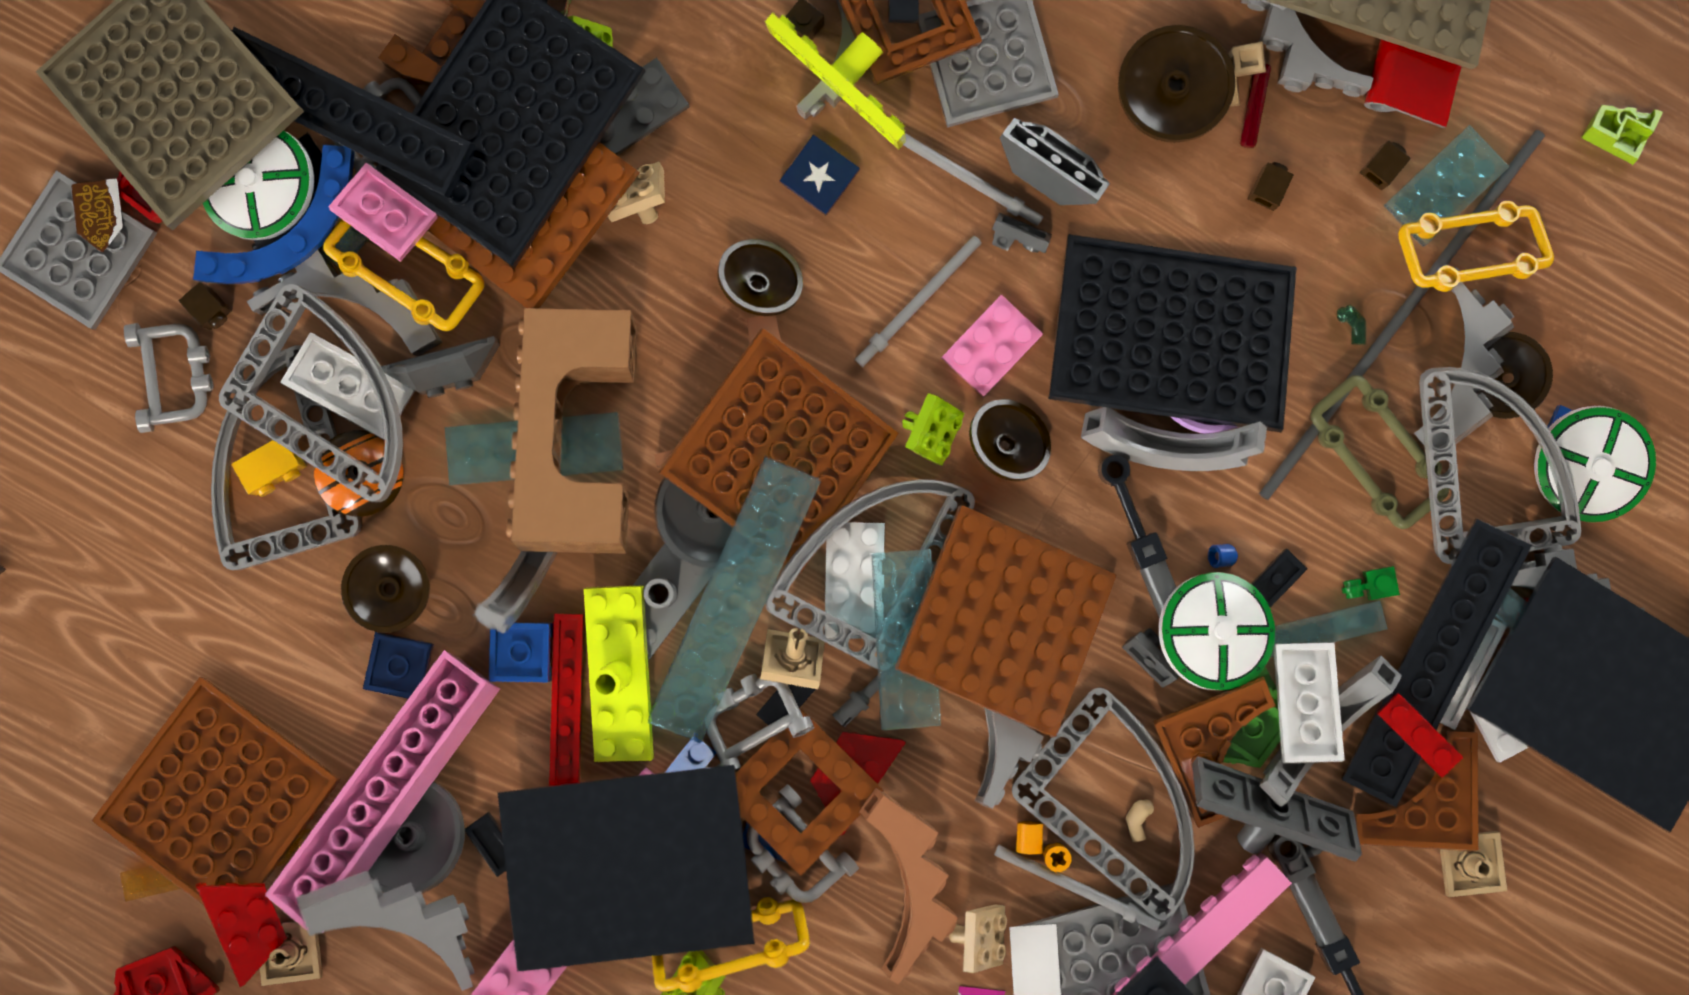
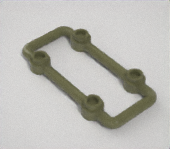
[1310,375,1449,529]

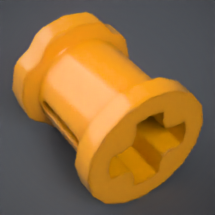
[1042,842,1071,872]

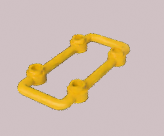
[1398,201,1554,292]
[323,219,484,331]
[652,897,810,992]

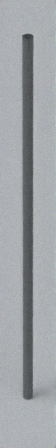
[1259,130,1545,500]

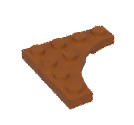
[1153,677,1275,828]
[1356,731,1478,852]

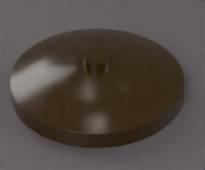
[1118,25,1235,143]

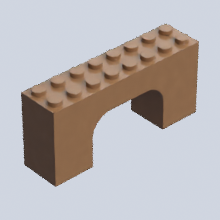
[507,308,637,554]

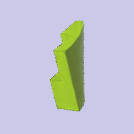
[1581,105,1663,165]

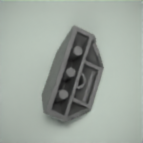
[1000,118,1110,205]
[381,336,500,398]

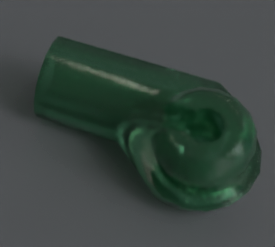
[1337,305,1366,345]

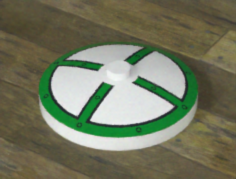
[203,130,314,240]
[1534,406,1656,522]
[1158,572,1275,690]

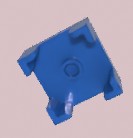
[489,622,554,683]

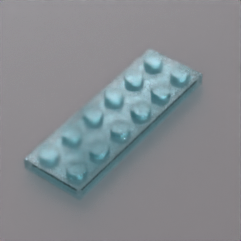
[445,412,624,486]
[871,549,941,730]

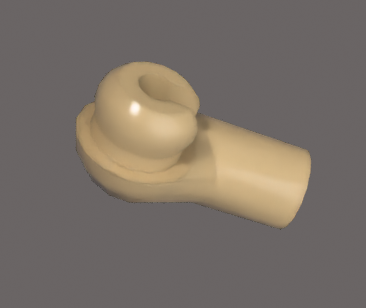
[1126,799,1154,842]

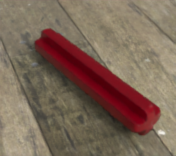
[1240,64,1271,148]

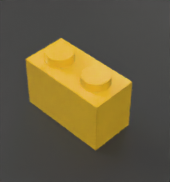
[231,435,307,497]

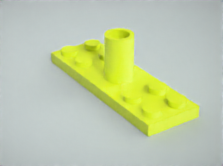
[765,13,906,150]
[584,585,654,762]

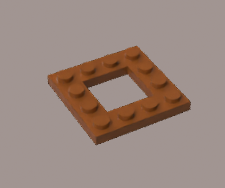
[839,0,982,85]
[736,708,884,876]

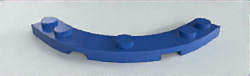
[193,145,355,284]

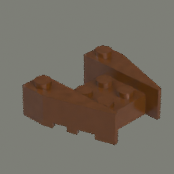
[378,0,485,87]

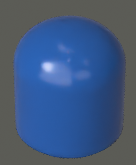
[1208,544,1238,568]

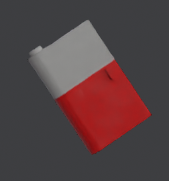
[1364,39,1462,128]

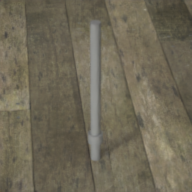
[903,133,1044,226]
[855,235,982,367]
[994,845,1161,931]

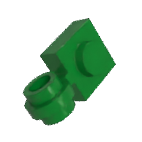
[1341,566,1400,600]

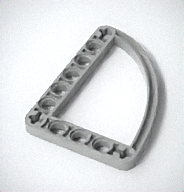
[219,284,403,502]
[211,345,362,570]
[1419,367,1581,564]
[765,480,975,670]
[1012,688,1194,920]

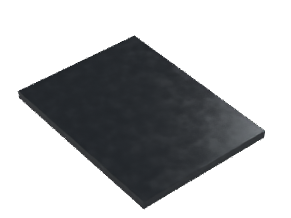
[375,0,646,267]
[1048,234,1297,433]
[1466,557,1689,832]
[498,764,755,972]

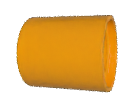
[1016,821,1043,854]

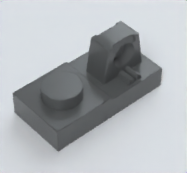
[992,212,1052,253]
[1122,628,1180,688]

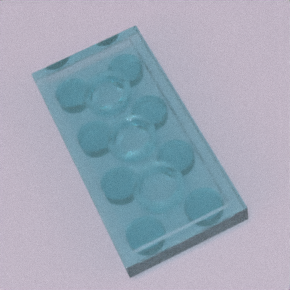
[1383,125,1510,247]

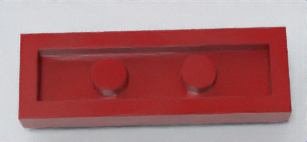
[1376,692,1464,778]

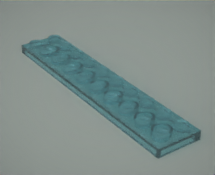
[648,456,821,742]

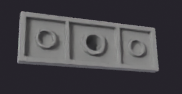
[632,543,719,661]

